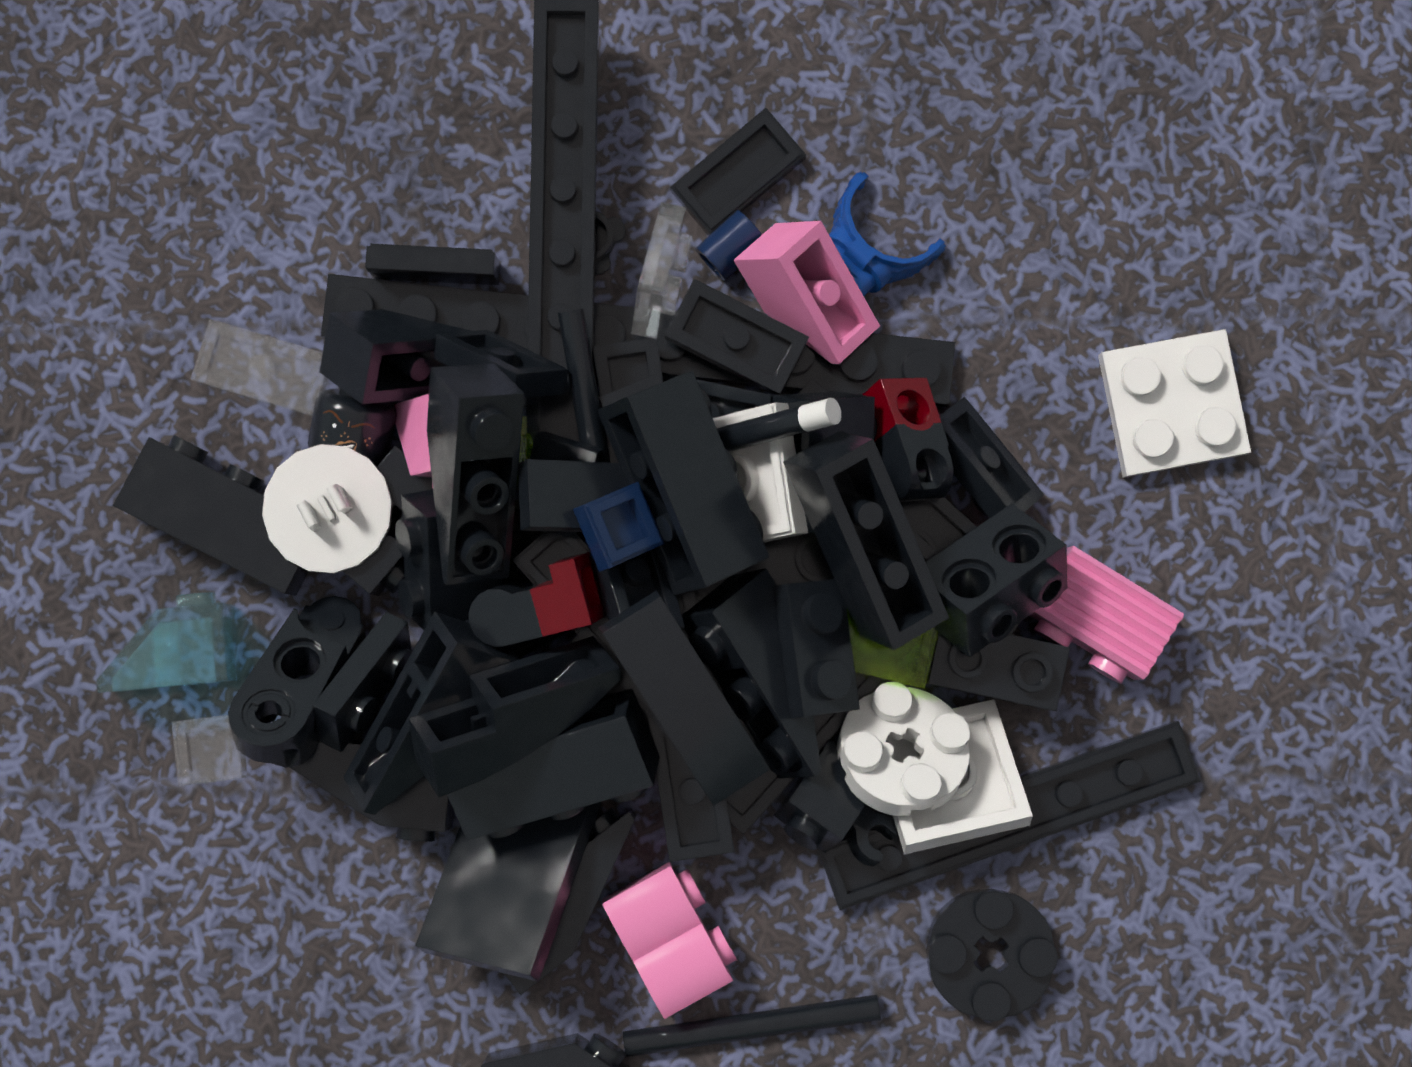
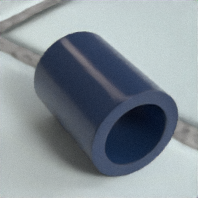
[695,210,762,281]

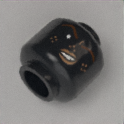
[308,388,396,466]

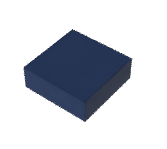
[573,482,664,572]

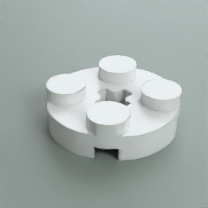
[837,682,970,816]

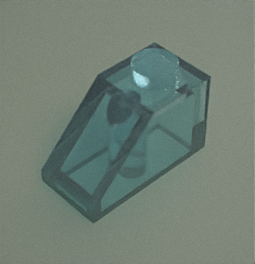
[97,592,241,693]

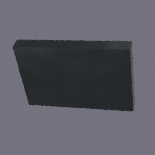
[415,802,601,982]

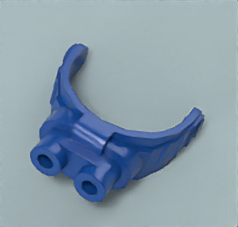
[829,171,946,296]

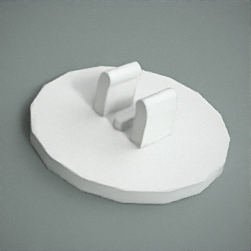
[262,444,393,573]

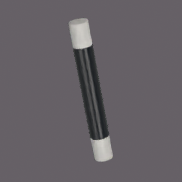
[717,398,841,452]

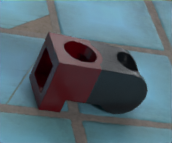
[862,378,953,502]
[469,552,606,647]

